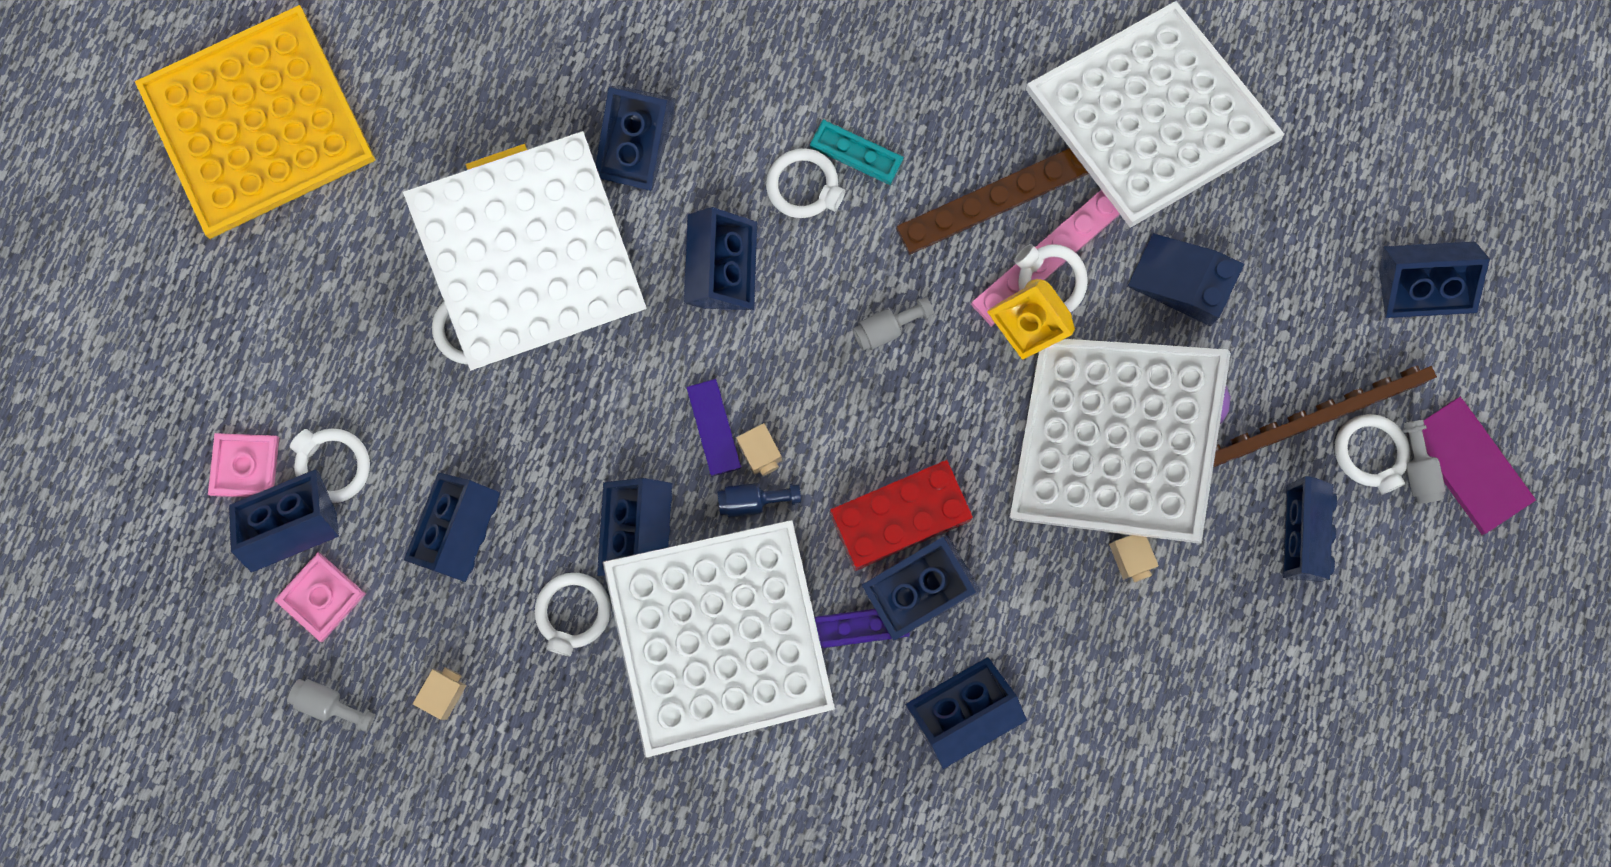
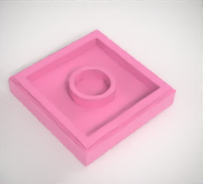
[208,433,279,498]
[274,552,366,642]

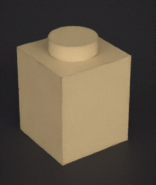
[736,423,782,476]
[1109,535,1159,582]
[413,667,467,720]

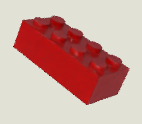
[830,460,973,571]

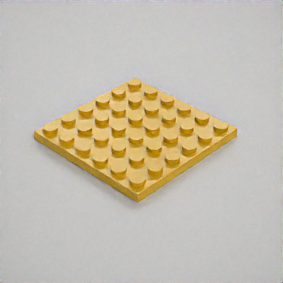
[135,5,376,239]

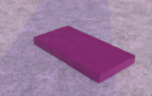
[1422,396,1536,535]

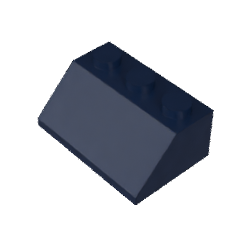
[684,207,757,310]
[1379,241,1490,318]
[229,469,339,573]
[404,472,500,582]
[1283,476,1337,582]
[597,478,672,576]
[905,657,1027,769]

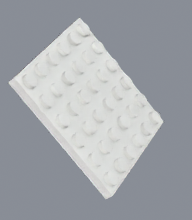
[1026,1,1284,228]
[403,131,647,371]
[1010,339,1231,544]
[603,520,835,758]

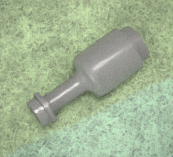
[853,297,934,351]
[1403,419,1446,504]
[287,679,375,732]

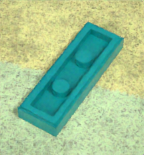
[810,119,904,185]

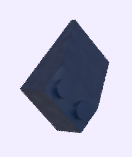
[595,85,676,191]
[1127,233,1245,327]
[862,536,981,641]

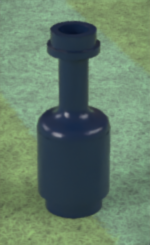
[717,483,801,518]

